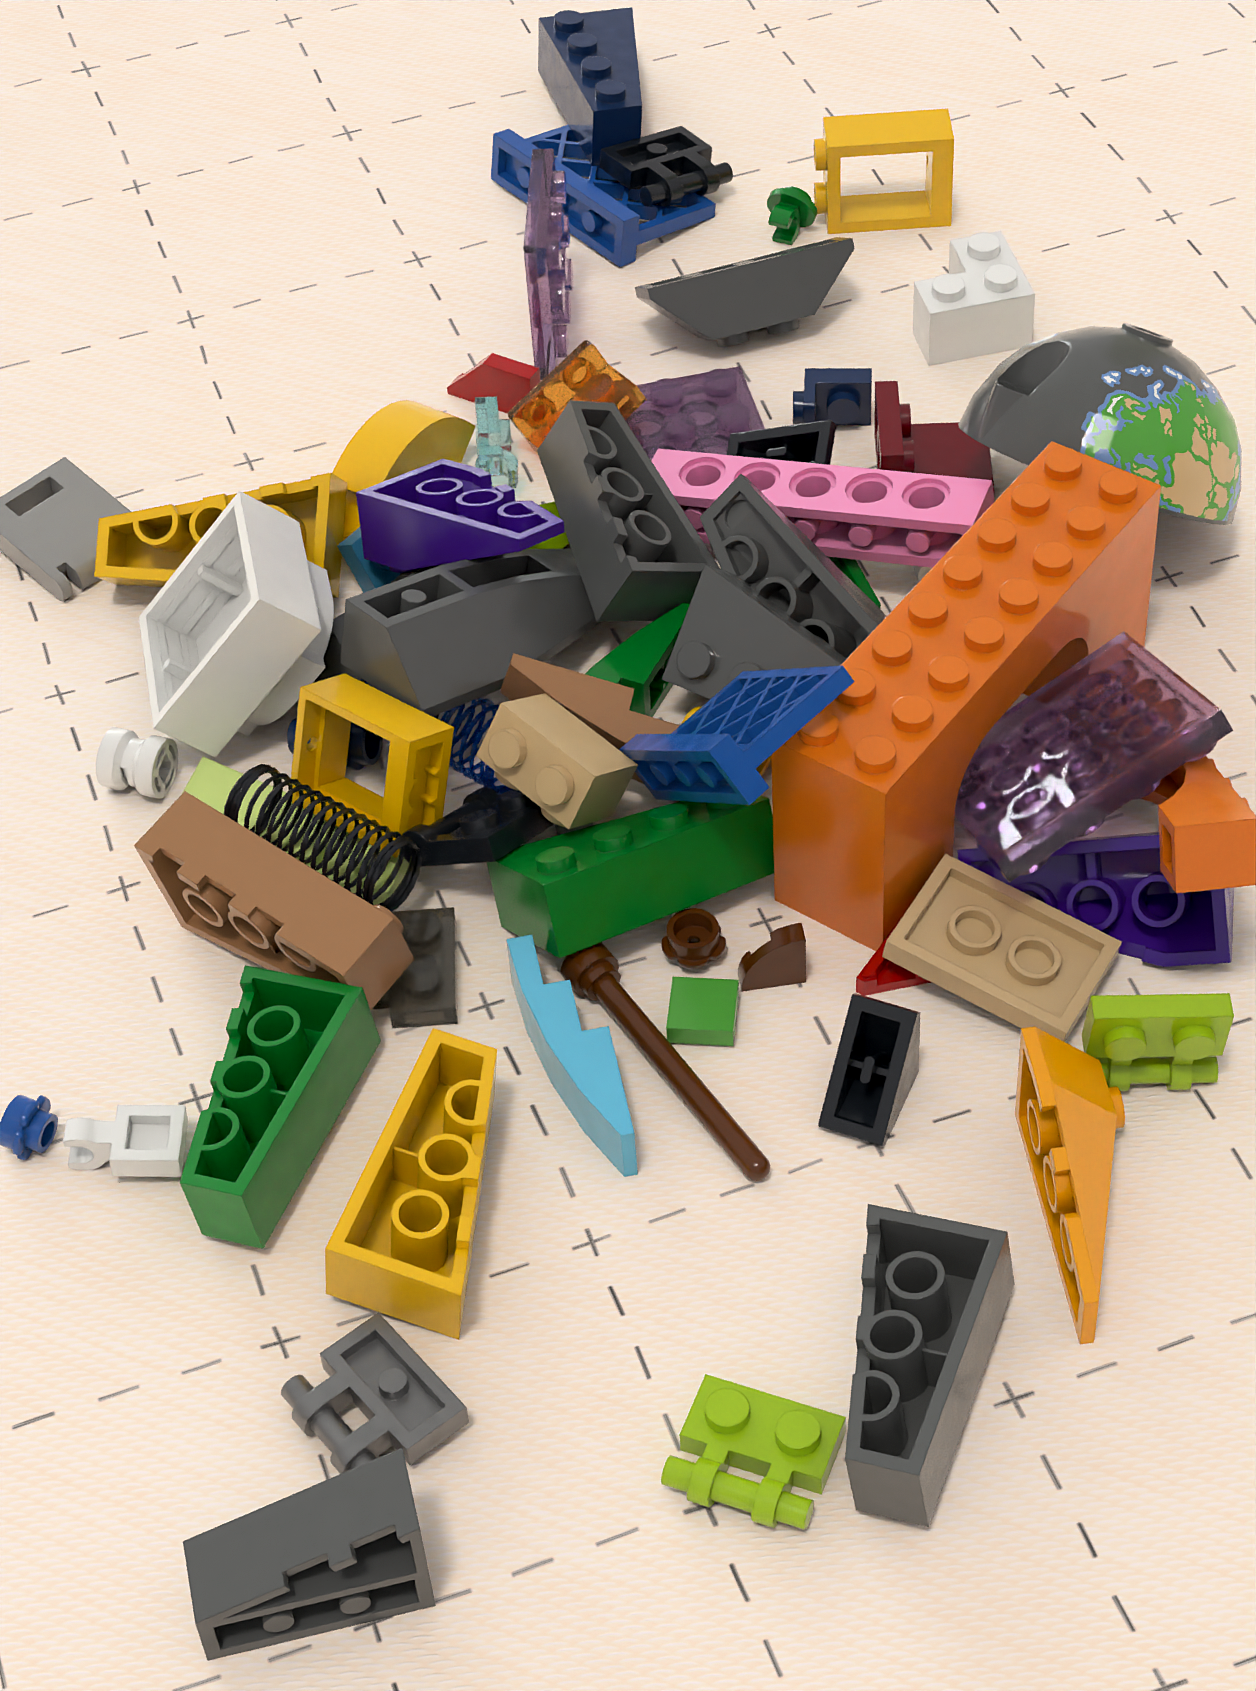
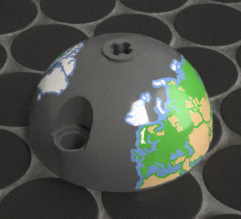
[958,323,1242,525]

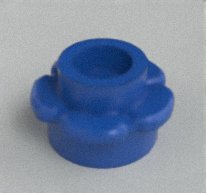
[0,1095,58,1160]

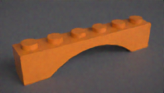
[1088,704,1256,893]

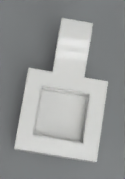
[63,1104,188,1177]

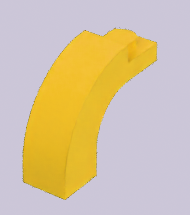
[332,400,476,540]

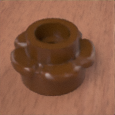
[661,908,726,969]

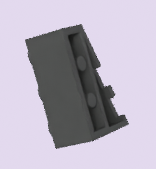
[183,1448,436,1661]

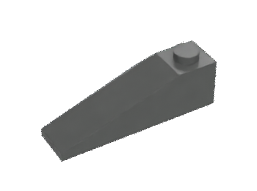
[700,474,887,659]

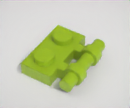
[1081,993,1234,1091]
[661,1374,846,1530]

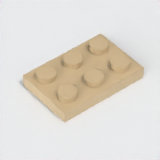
[882,853,1122,1042]

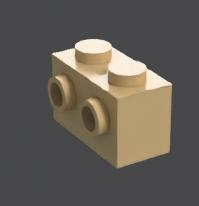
[476,693,638,829]

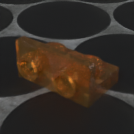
[508,340,647,452]

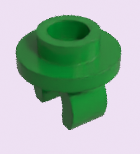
[767,186,818,245]

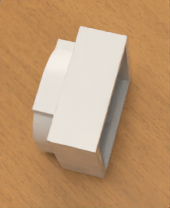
[138,491,334,757]

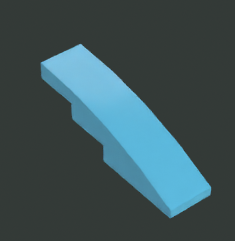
[506,935,638,1177]

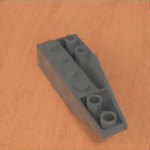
[340,549,601,717]

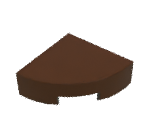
[738,922,806,992]

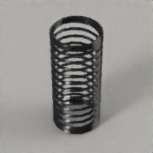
[224,764,422,912]

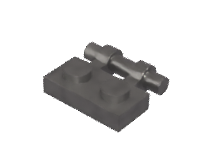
[281,1312,469,1474]

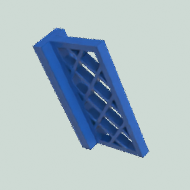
[491,125,716,267]
[619,666,855,805]

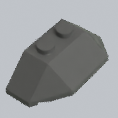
[635,237,855,347]

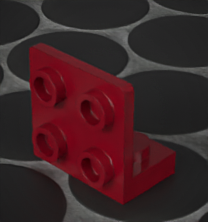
[874,381,995,497]

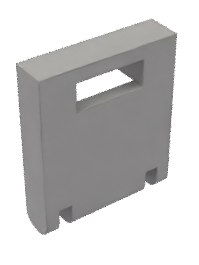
[0,457,131,602]

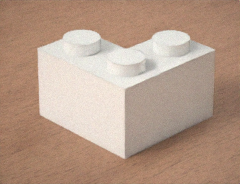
[913,230,1035,366]

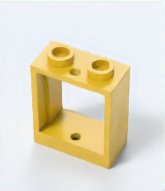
[813,108,954,234]
[291,673,454,858]

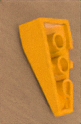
[1015,1026,1125,1344]

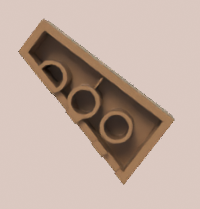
[134,791,415,1010]

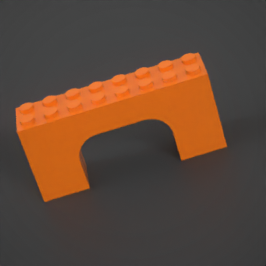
[771,441,1161,951]

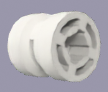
[95,727,178,798]

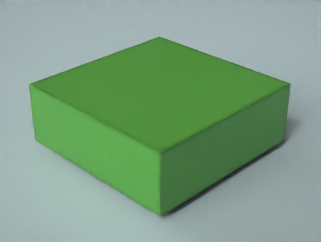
[666,977,739,1046]

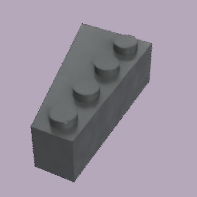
[537,400,720,622]

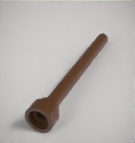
[560,942,770,1181]

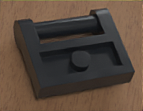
[402,787,554,867]

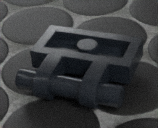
[599,126,733,207]

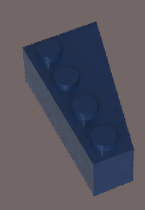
[538,7,642,166]

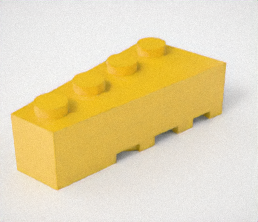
[94,473,347,598]
[325,1028,497,1340]

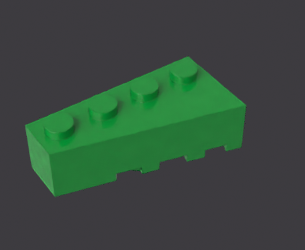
[487,795,774,958]
[180,965,381,1249]

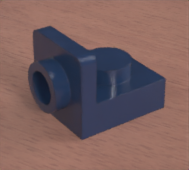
[793,368,872,426]

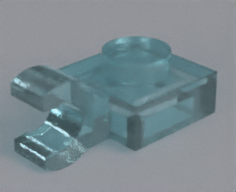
[475,397,518,488]

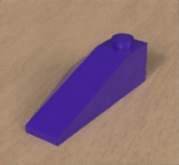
[356,458,565,573]
[957,832,1234,967]

